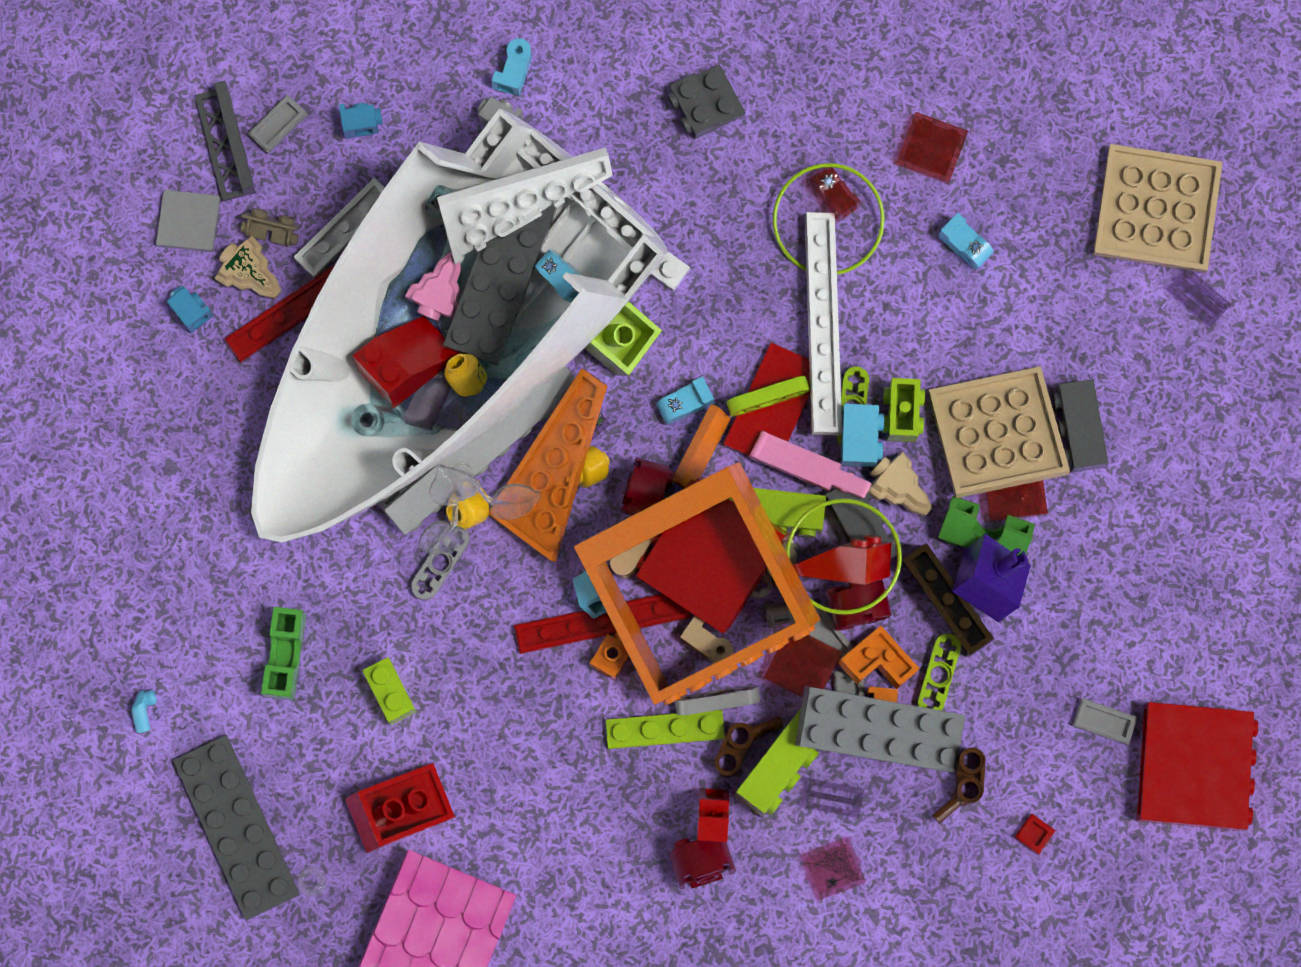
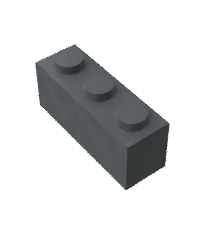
[1052,379,1109,473]
[825,489,897,561]

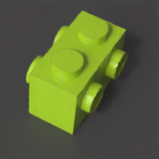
[882,378,925,443]

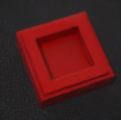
[1014,813,1056,855]

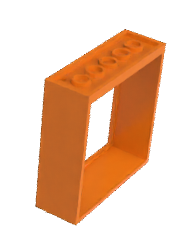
[573,462,821,706]

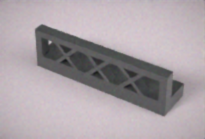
[195,80,256,202]

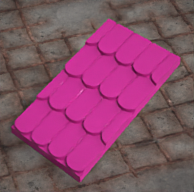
[358,850,517,967]

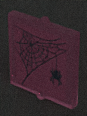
[800,837,866,901]

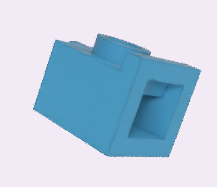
[339,103,383,139]
[167,286,214,333]

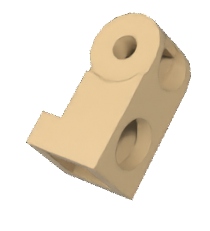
[610,536,655,579]
[680,616,733,663]

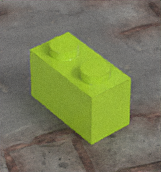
[362,657,417,725]

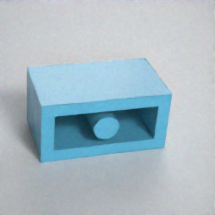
[840,404,884,467]

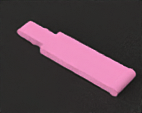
[749,431,871,499]

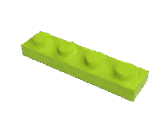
[606,710,725,750]

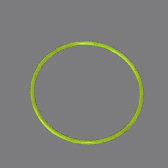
[772,163,885,275]
[785,499,902,614]

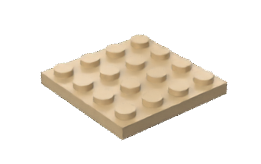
[1093,144,1223,273]
[928,366,1070,498]

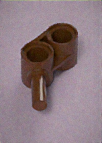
[714,717,783,778]
[932,747,986,824]

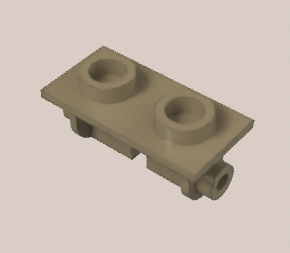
[241,208,303,247]

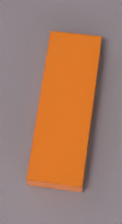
[673,404,731,489]

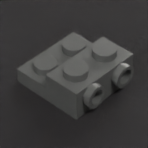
[667,64,746,139]

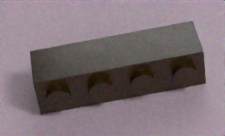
[902,543,994,657]

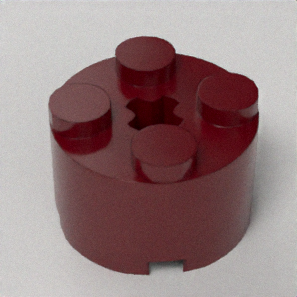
[620,457,675,516]
[826,579,892,631]
[669,838,736,889]

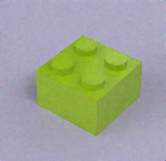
[584,301,662,376]

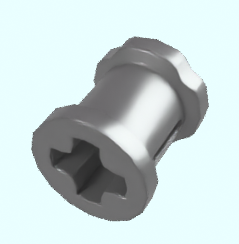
[765,603,795,629]

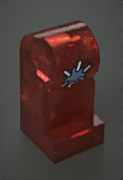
[810,167,861,223]

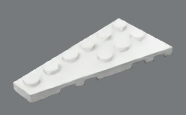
[437,147,613,264]

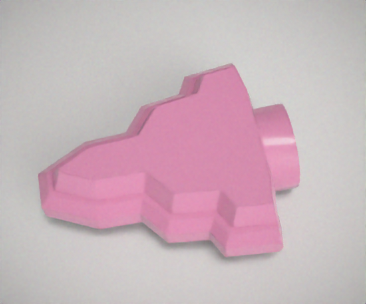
[405,252,461,322]

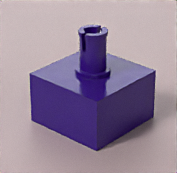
[952,534,1031,622]

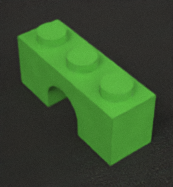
[938,496,1035,556]
[261,607,307,701]

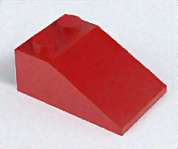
[352,316,460,409]
[793,535,892,585]
[345,763,455,853]

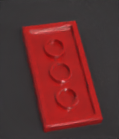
[723,342,810,470]

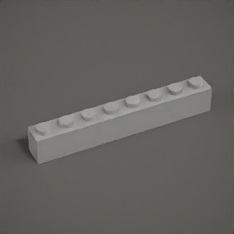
[377,366,575,535]

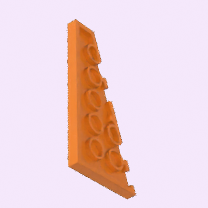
[489,368,608,562]

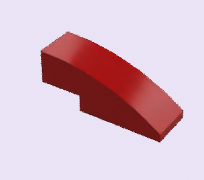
[697,788,729,842]

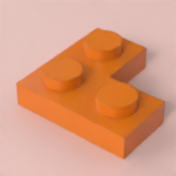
[838,626,920,689]

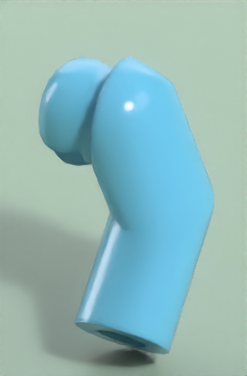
[132,690,157,733]

